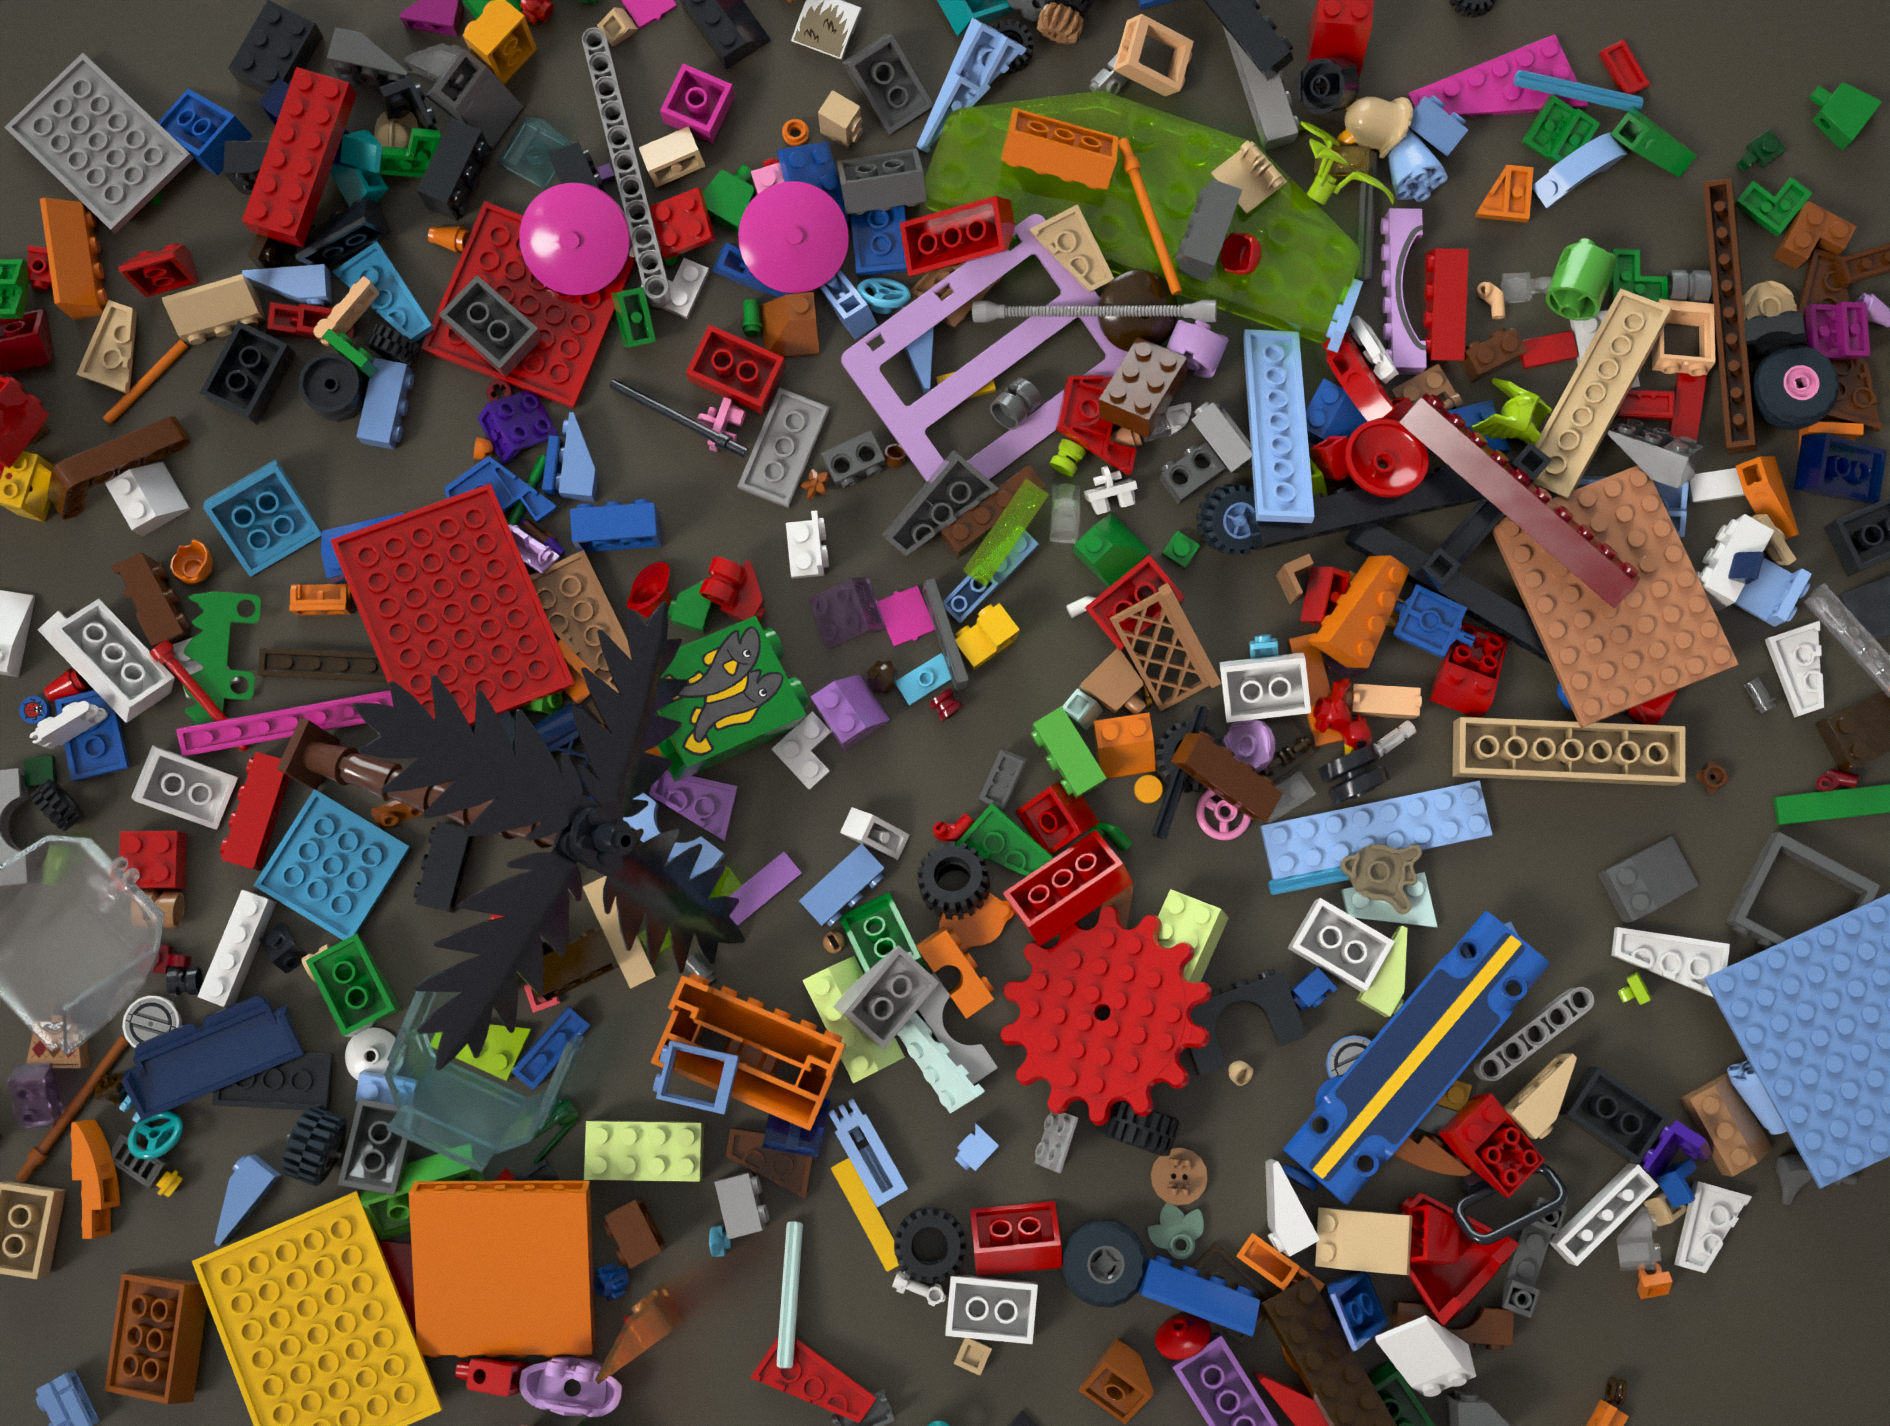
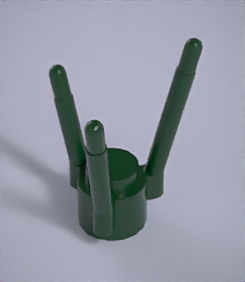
[514,1098,580,1164]

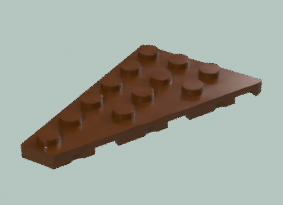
[1797,248,1883,432]

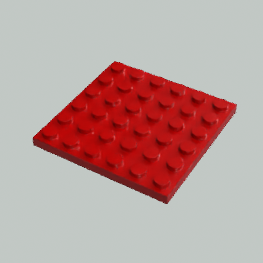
[421,201,636,409]

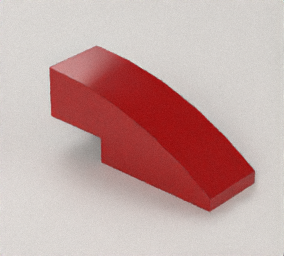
[266,302,354,340]

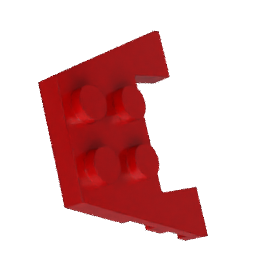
[1056,375,1137,475]

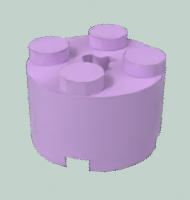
[1166,320,1229,378]

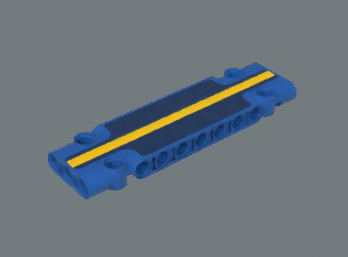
[1282,911,1550,1206]

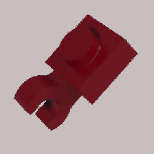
[138,943,191,974]

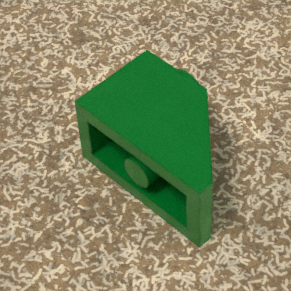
[668,577,714,634]

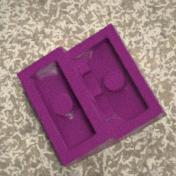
[1805,302,1870,360]

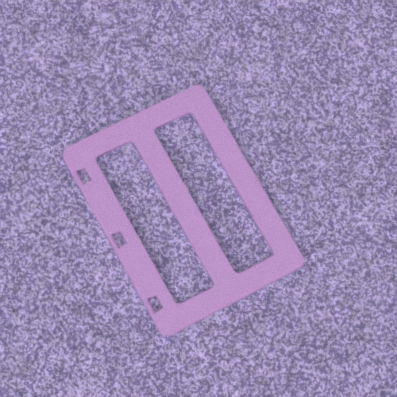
[841,214,1128,482]

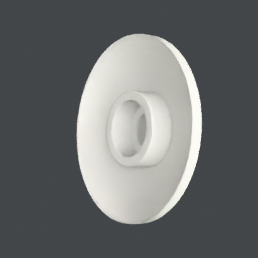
[345,1028,402,1080]

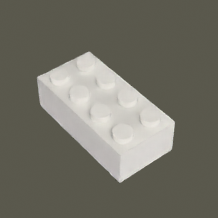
[51,599,175,723]

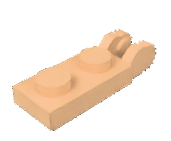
[313,276,380,347]

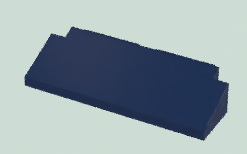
[121,995,304,1121]

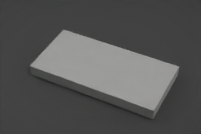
[737,387,830,509]

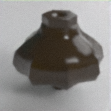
[867,661,898,693]
[94,1073,126,1105]

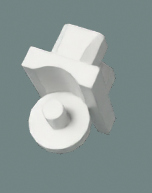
[1084,466,1138,515]

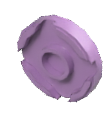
[1223,719,1275,773]

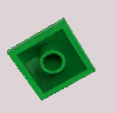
[1072,513,1150,587]

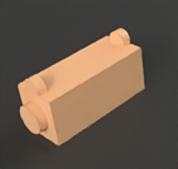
[1346,684,1422,719]

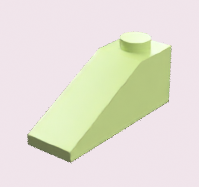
[1356,926,1407,1017]

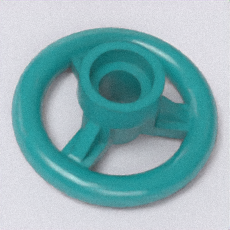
[128,1110,183,1160]

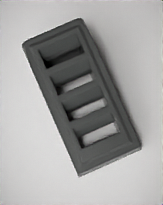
[111,1133,171,1188]

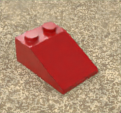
[118,244,199,297]
[1084,555,1185,651]
[1252,1370,1329,1426]

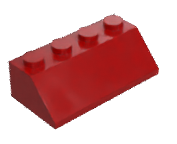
[900,196,1015,277]

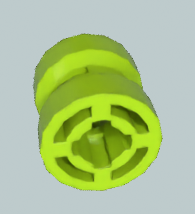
[1049,439,1086,477]

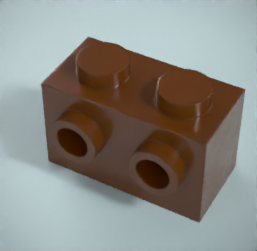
[1460,327,1527,383]

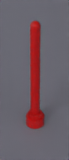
[149,639,249,751]

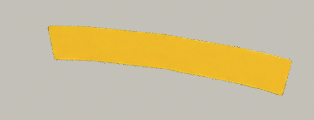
[831,1158,899,1272]

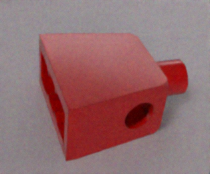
[1407,1205,1466,1266]
[455,1356,530,1397]

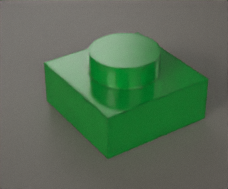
[1161,530,1200,569]

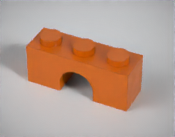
[916,927,994,1019]

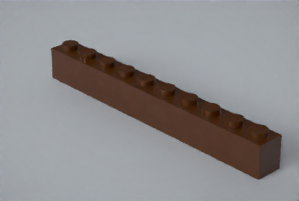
[1703,178,1758,455]

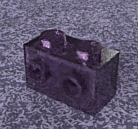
[7,1063,63,1128]

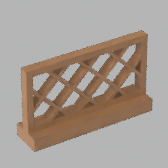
[1110,583,1222,712]

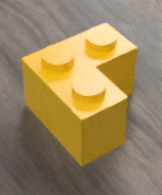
[955,603,1020,671]

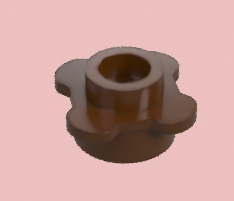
[1695,760,1730,794]

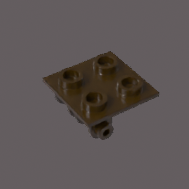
[1261,716,1315,781]

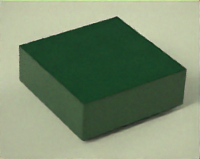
[24,756,57,787]

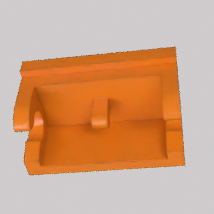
[289,583,352,616]

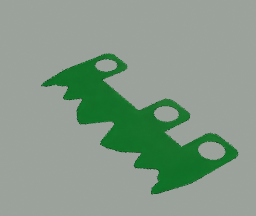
[177,591,261,736]

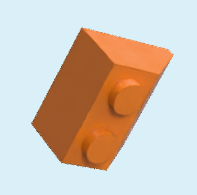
[1092,713,1156,779]

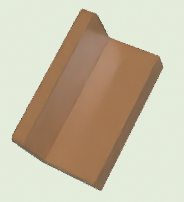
[1276,554,1314,605]

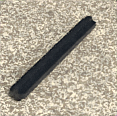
[1152,705,1210,840]

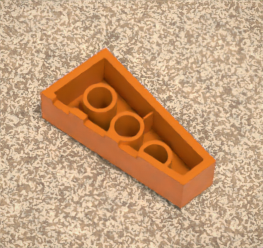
[1308,555,1410,668]

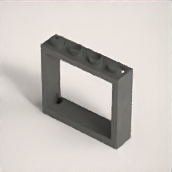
[1725,832,1880,949]

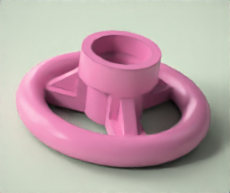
[1196,789,1251,840]

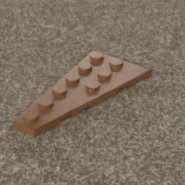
[530,550,632,693]

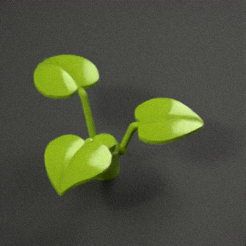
[1300,121,1395,205]

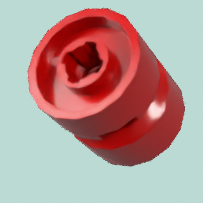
[698,556,747,607]

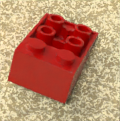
[1429,622,1508,718]
[1438,1093,1546,1198]

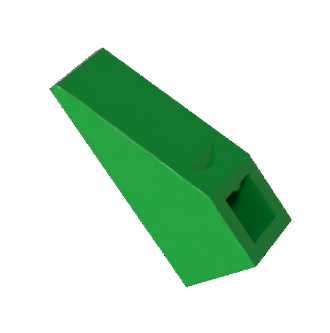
[1611,107,1697,177]

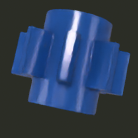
[594,1262,629,1301]

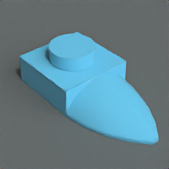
[709,1225,731,1257]

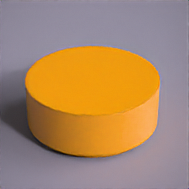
[1134,775,1163,804]

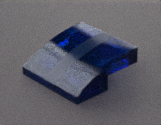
[762,1099,830,1158]

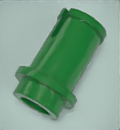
[741,299,763,336]

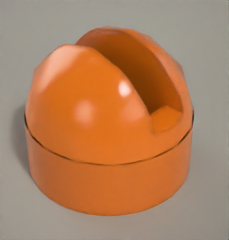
[473,437,494,460]

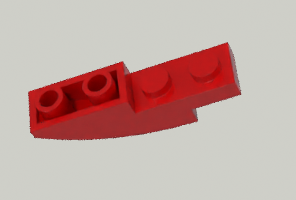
[1322,329,1396,421]

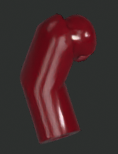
[1816,769,1859,792]

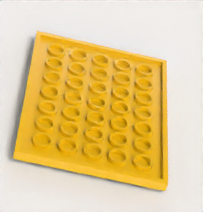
[192,1191,443,1426]

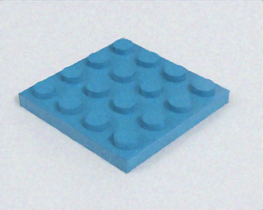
[253,789,412,940]

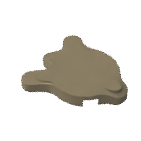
[1340,844,1422,915]

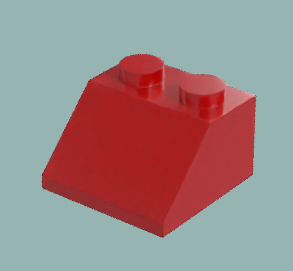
[1015,779,1100,855]

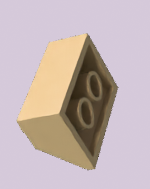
[162,274,266,345]

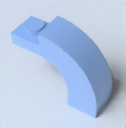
[1532,132,1627,208]

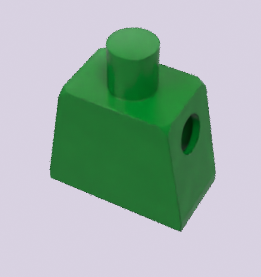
[1808,83,1882,151]
[703,165,757,234]

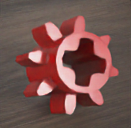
[520,0,554,24]

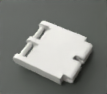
[30,701,108,749]

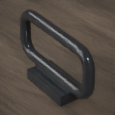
[1453,1163,1568,1245]

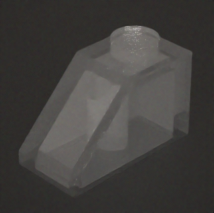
[404,43,463,83]

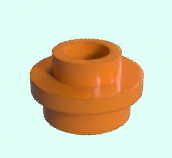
[782,119,809,146]

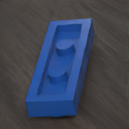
[511,1005,590,1090]

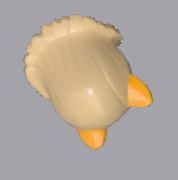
[1337,97,1413,159]

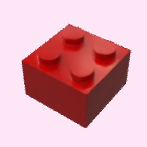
[118,831,187,890]

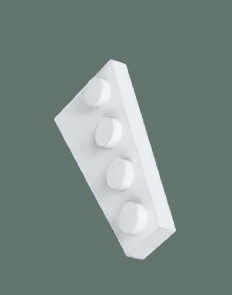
[1611,927,1730,998]

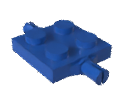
[1392,584,1476,659]

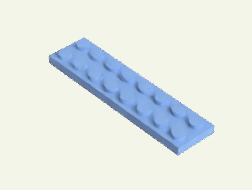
[1243,329,1314,523]
[1260,781,1492,880]

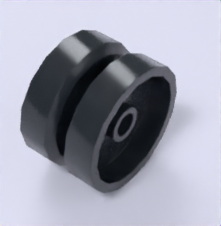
[298,353,368,422]
[1317,744,1391,805]

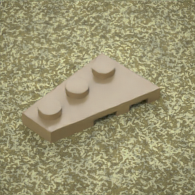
[1027,204,1114,293]
[76,300,137,395]

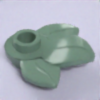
[1148,1203,1204,1260]

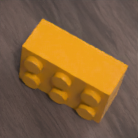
[463,0,537,85]

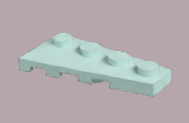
[897,1012,985,1113]

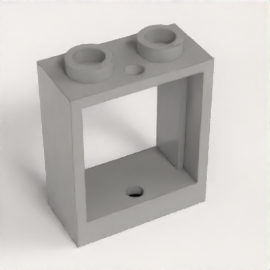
[1191,402,1253,474]

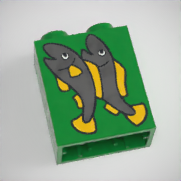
[654,616,808,782]

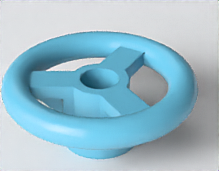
[857,278,911,314]

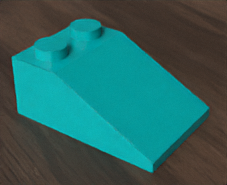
[937,0,1016,36]

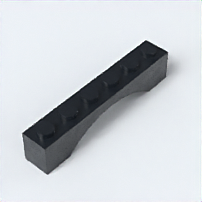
[1417,442,1552,591]

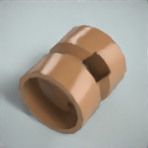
[133,889,185,929]

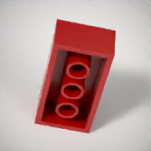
[1003,830,1133,947]

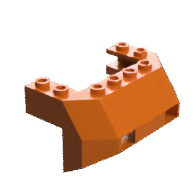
[651,973,847,1131]

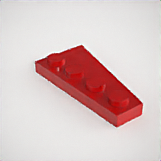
[750,1337,878,1423]

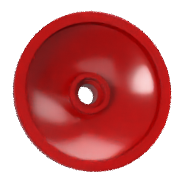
[1344,419,1429,498]

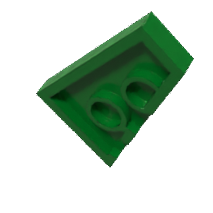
[956,802,1055,876]

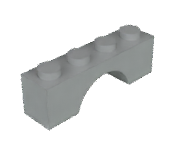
[0,768,35,886]
[916,972,998,1084]

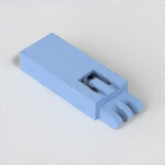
[828,1098,908,1207]

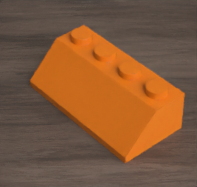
[1001,107,1118,190]
[40,198,108,320]

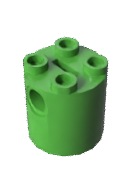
[1546,239,1617,321]

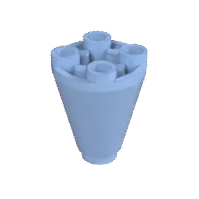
[1388,128,1448,202]
[1727,1060,1787,1135]

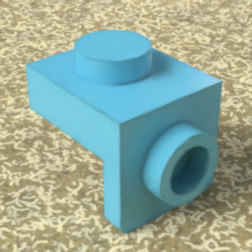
[1249,634,1279,659]

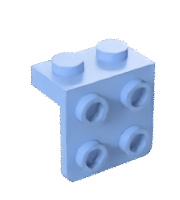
[1733,558,1811,627]

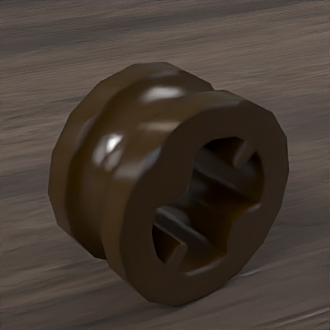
[1605,1377,1627,1406]

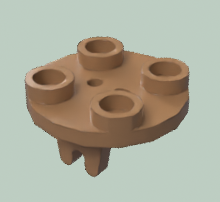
[1150,1147,1208,1206]

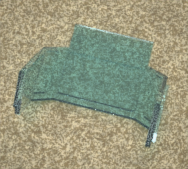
[384,971,584,1173]

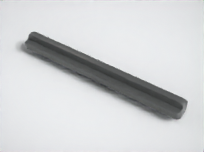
[1356,151,1377,283]

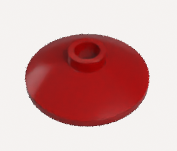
[1155,1312,1212,1360]

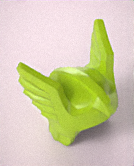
[1471,378,1552,445]

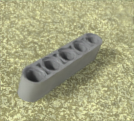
[1473,987,1594,1081]

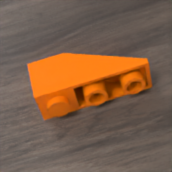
[1735,456,1799,539]

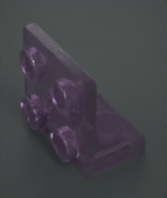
[809,577,887,649]

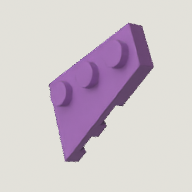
[649,770,738,841]

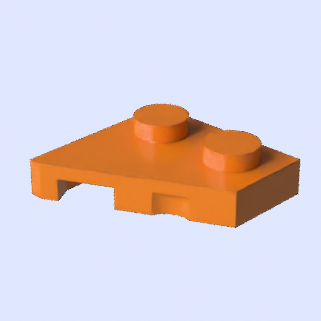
[1475,165,1534,223]

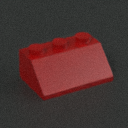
[970,1201,1062,1276]

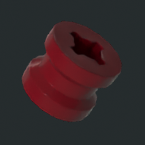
[928,688,964,722]

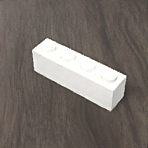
[198,890,277,1007]
[1549,1163,1658,1266]

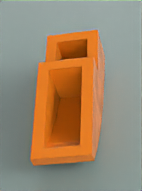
[1236,1233,1325,1293]

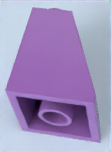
[811,675,891,751]

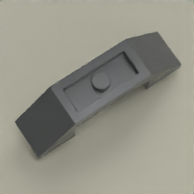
[1502,1197,1567,1318]

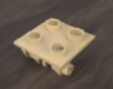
[1211,140,1287,214]

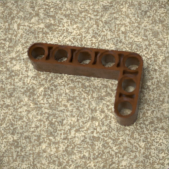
[48,416,191,520]

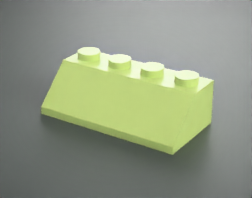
[802,956,905,1083]

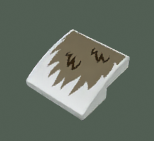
[791,0,862,60]

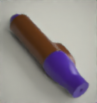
[521,519,565,557]

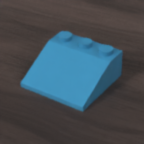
[203,459,322,577]

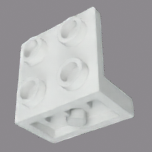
[786,511,829,579]

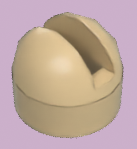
[1228,1060,1253,1086]

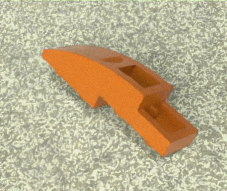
[71,1119,120,1239]

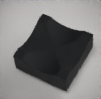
[1744,311,1807,361]

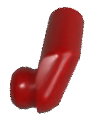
[933,813,974,841]

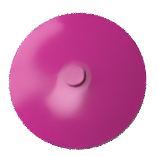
[738,181,849,294]
[519,183,631,295]

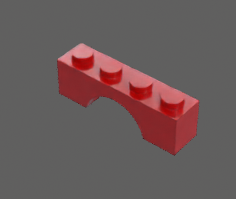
[1310,397,1413,481]

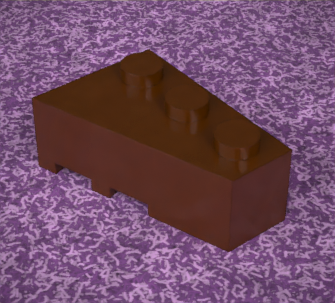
[110,552,191,648]

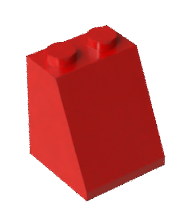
[1306,0,1374,77]

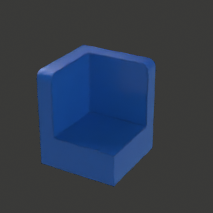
[1655,1159,1697,1208]

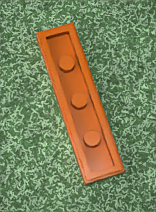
[1288,633,1343,747]

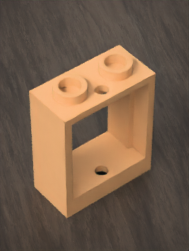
[1113,14,1194,97]
[1652,299,1715,376]

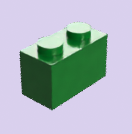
[611,287,656,348]

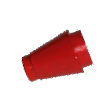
[44,668,89,702]

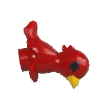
[1313,678,1372,755]

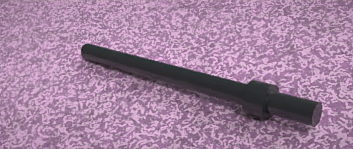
[610,379,750,459]

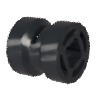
[166,967,203,996]

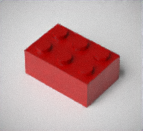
[686,324,786,415]

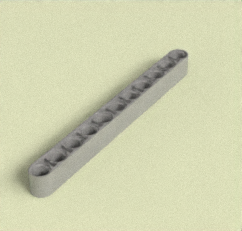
[582,27,671,308]

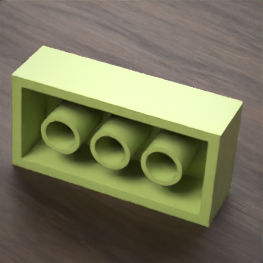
[1158,889,1229,983]
[584,1120,704,1182]

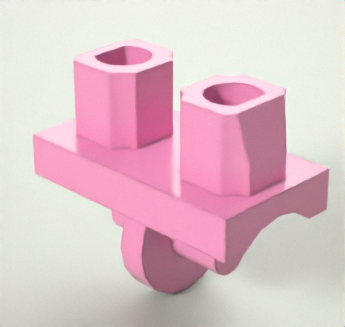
[697,397,746,452]

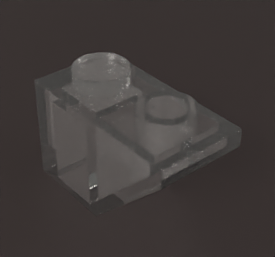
[1050,483,1080,543]
[1617,1207,1661,1272]

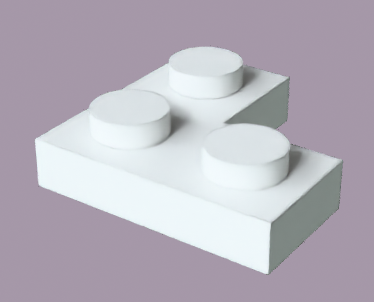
[641,258,710,320]
[772,711,832,791]

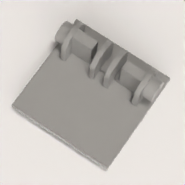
[1034,1112,1078,1174]

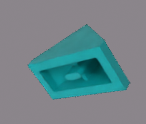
[340,130,382,173]

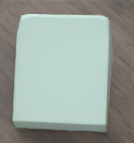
[1062,688,1103,730]

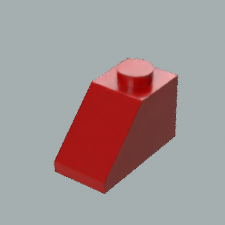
[720,560,766,623]

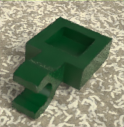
[1736,129,1786,172]

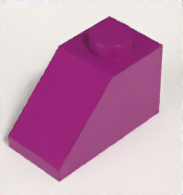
[400,0,464,37]

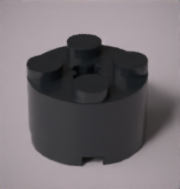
[1296,56,1359,114]

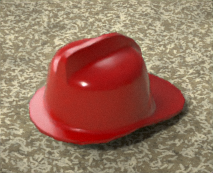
[626,562,672,618]

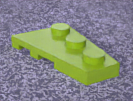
[430,1025,532,1081]

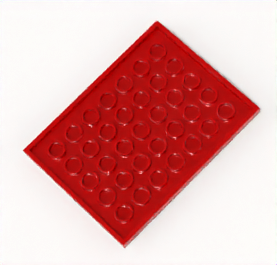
[330,483,575,726]

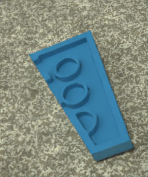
[332,241,435,342]

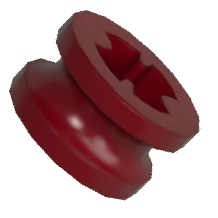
[486,380,513,402]

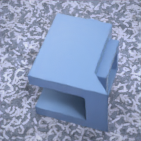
[955,1123,999,1171]

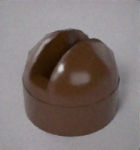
[884,444,906,469]

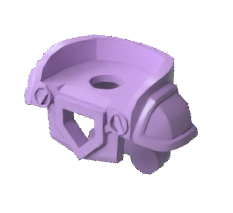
[519,1355,622,1417]

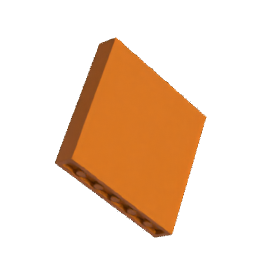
[409,1181,596,1358]

